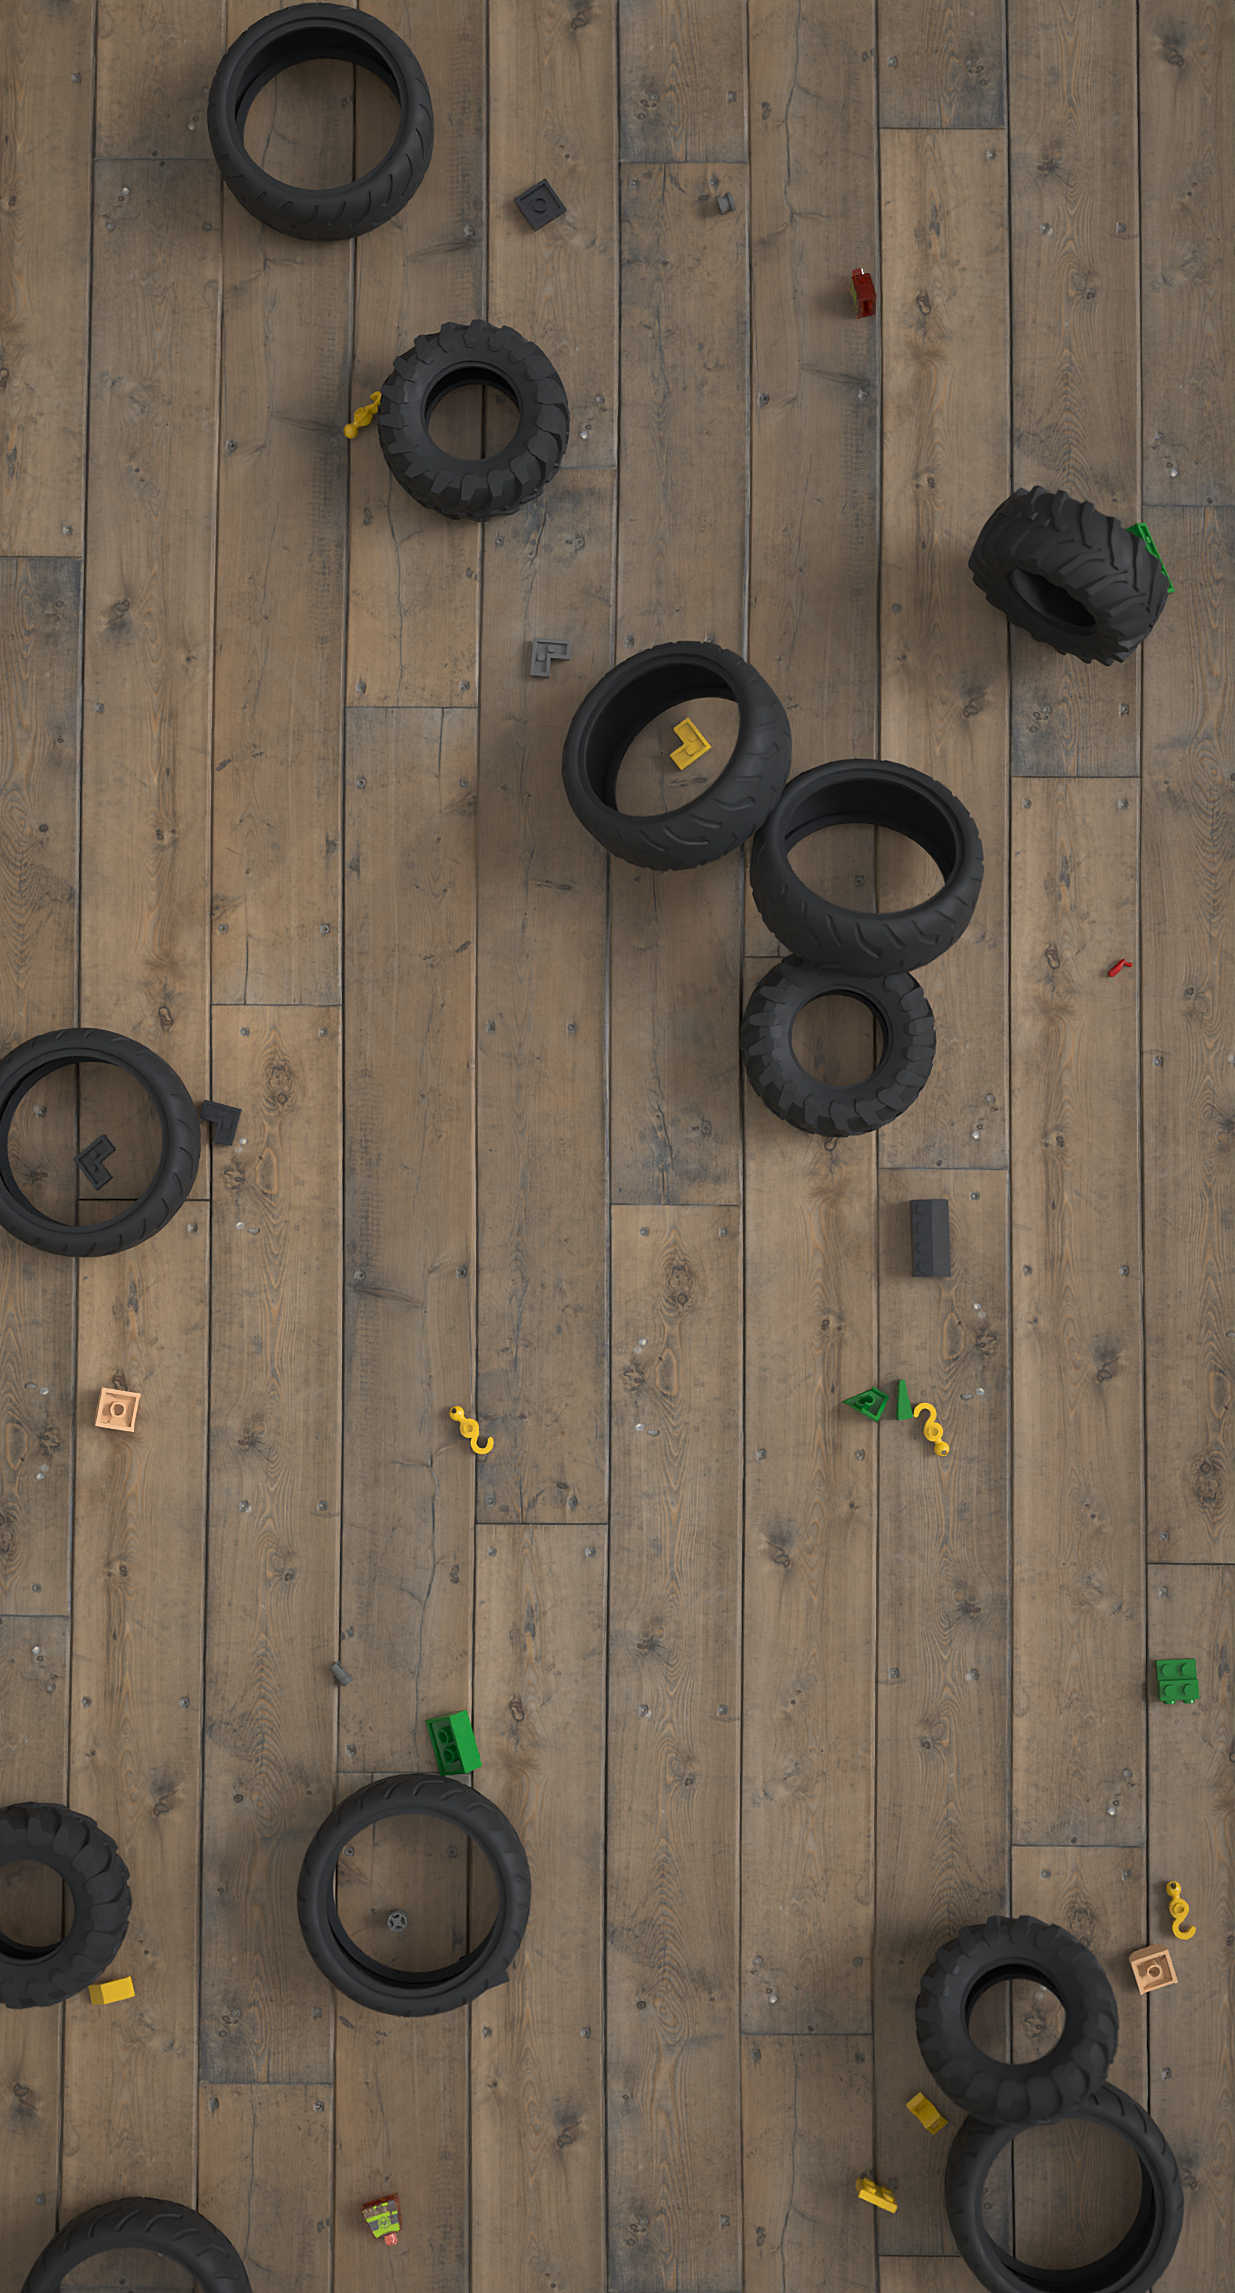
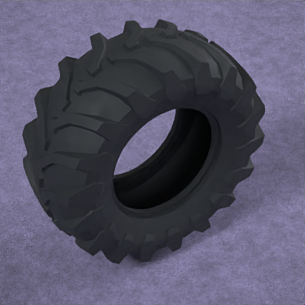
[377,319,570,522]
[968,485,1170,666]
[740,952,937,1138]
[0,1801,132,2010]
[915,1915,1119,2129]

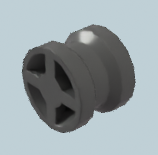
[715,192,735,215]
[387,1909,408,1932]

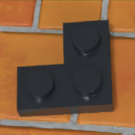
[199,1099,242,1146]
[73,1134,116,1190]

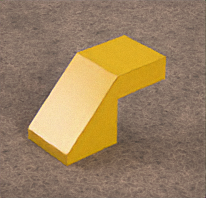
[88,1976,135,2005]
[906,2092,948,2135]

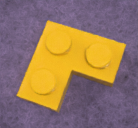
[669,717,711,771]

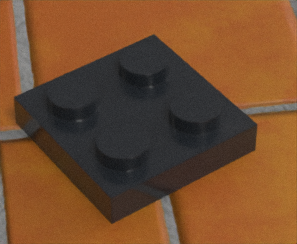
[514,178,566,232]

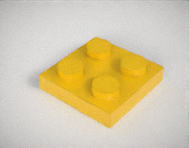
[855,2177,898,2213]

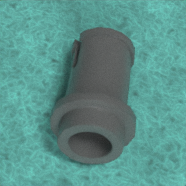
[329,1661,353,1687]

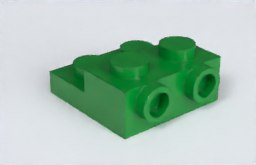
[1156,1658,1199,1704]

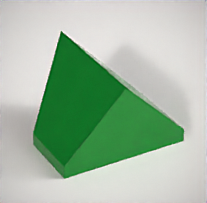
[841,1386,890,1423]

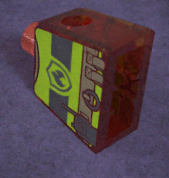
[850,268,877,319]
[361,2192,403,2246]

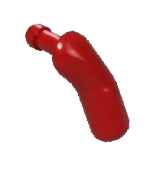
[1108,959,1133,978]

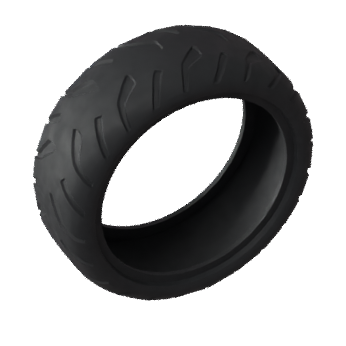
[207,2,434,241]
[562,641,792,872]
[750,758,984,978]
[0,1027,201,1258]
[297,1773,531,2018]
[944,2081,1184,2293]
[21,2196,252,2293]

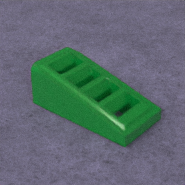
[896,1379,913,1421]

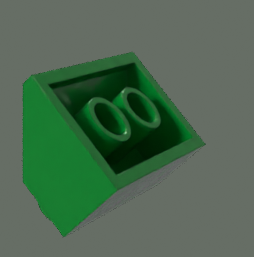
[425,1709,482,1776]

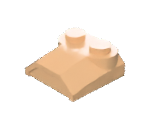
[95,1387,141,1432]
[1129,1944,1178,1995]

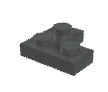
[530,638,571,678]

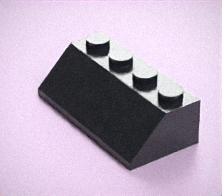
[910,1199,951,1277]

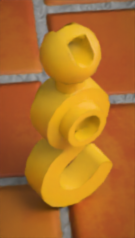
[344,391,381,439]
[913,1402,949,1457]
[449,1406,494,1454]
[1166,1881,1196,1940]

